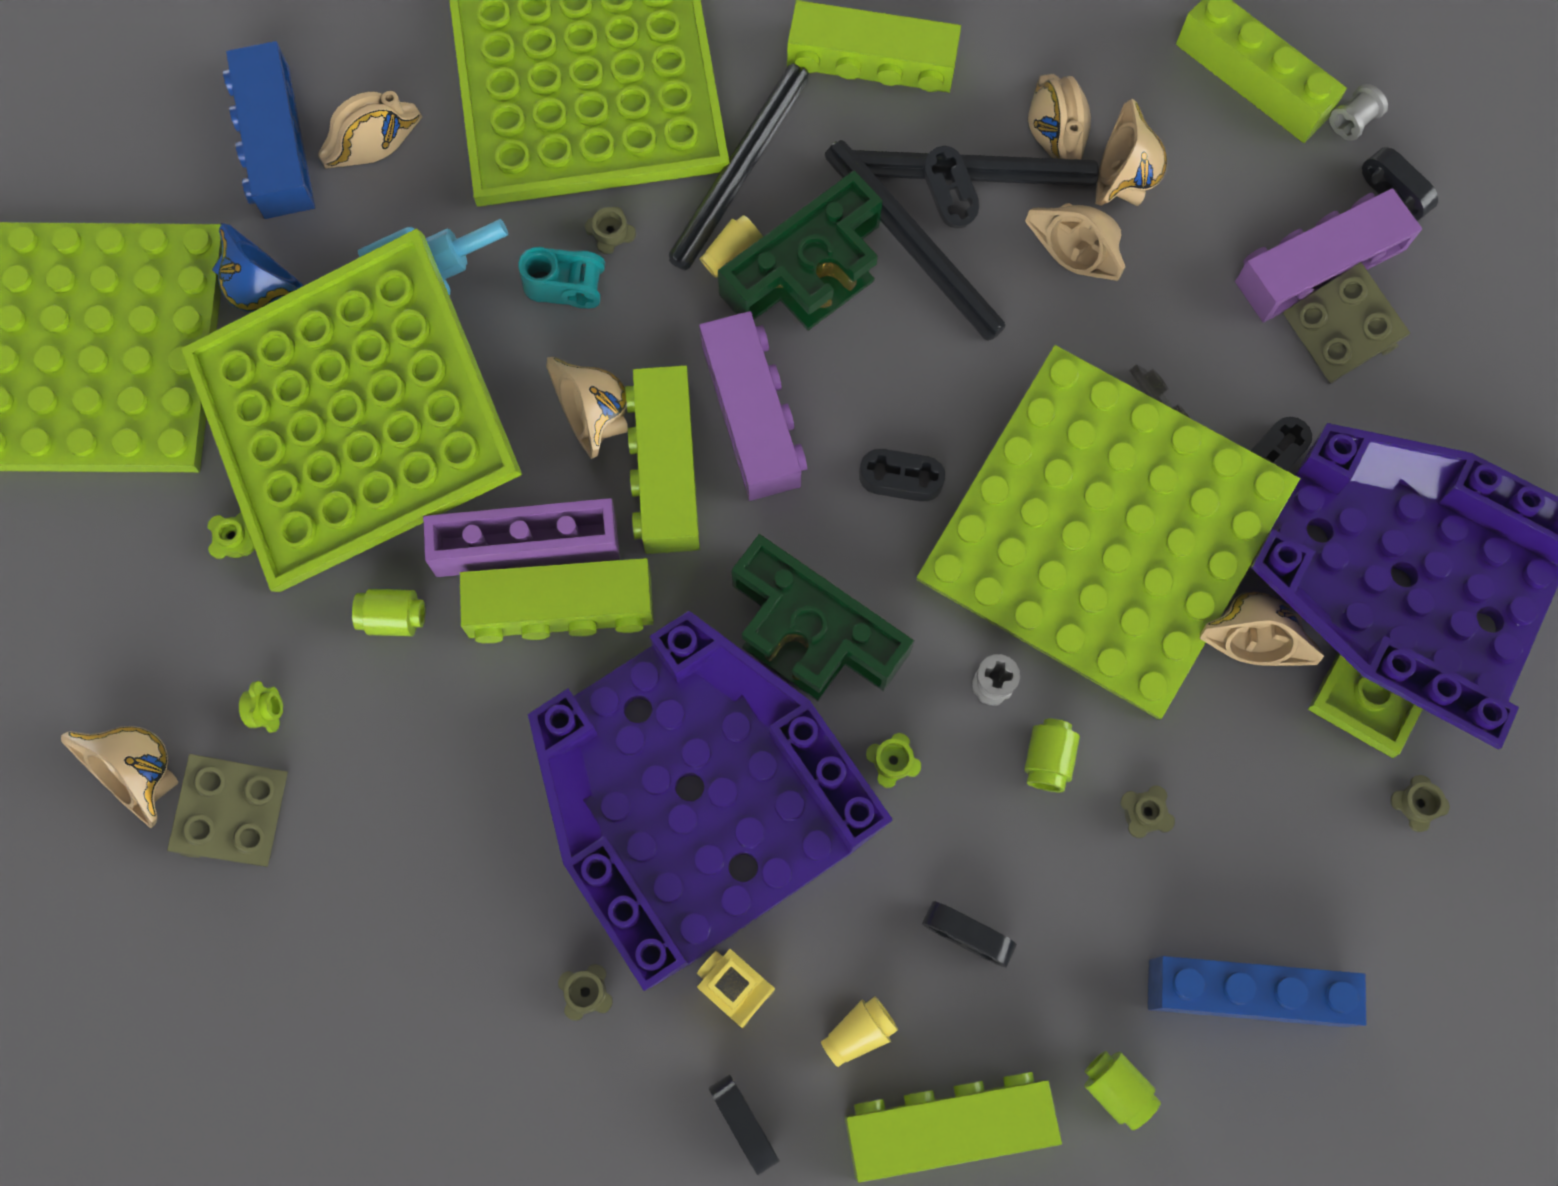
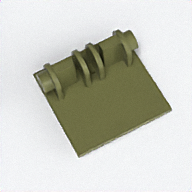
[1282,262,1411,384]
[167,754,288,867]

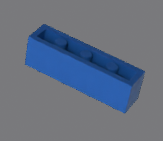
[223,41,316,219]
[1148,956,1367,1027]

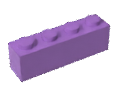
[1235,188,1422,323]
[699,311,807,501]
[423,498,620,577]

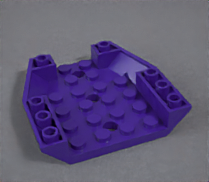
[1251,423,1558,750]
[527,611,893,991]

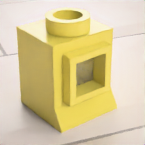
[697,949,775,1029]

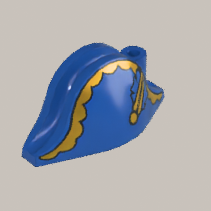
[212,223,304,312]

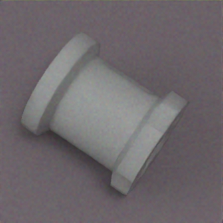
[1329,84,1388,141]
[972,654,1020,706]

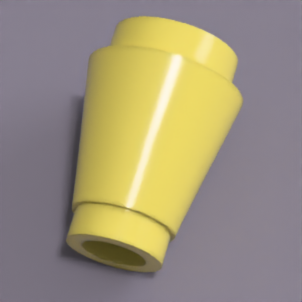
[700,215,763,278]
[821,996,898,1067]

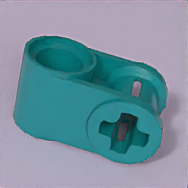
[518,247,606,309]

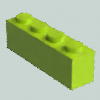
[787,0,961,93]
[1176,0,1347,143]
[625,365,700,554]
[460,558,654,643]
[844,1072,1062,1183]

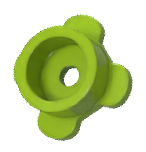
[207,512,255,559]
[239,681,283,733]
[866,733,921,788]

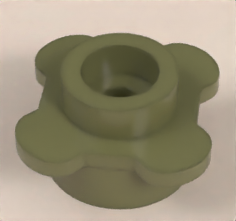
[585,207,636,254]
[1390,775,1450,832]
[1120,785,1175,838]
[558,964,613,1021]

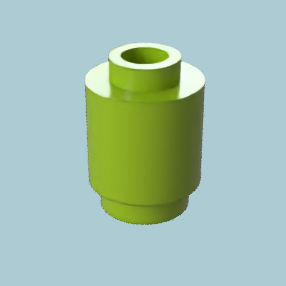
[352,589,426,636]
[1024,718,1080,792]
[1084,1051,1161,1130]

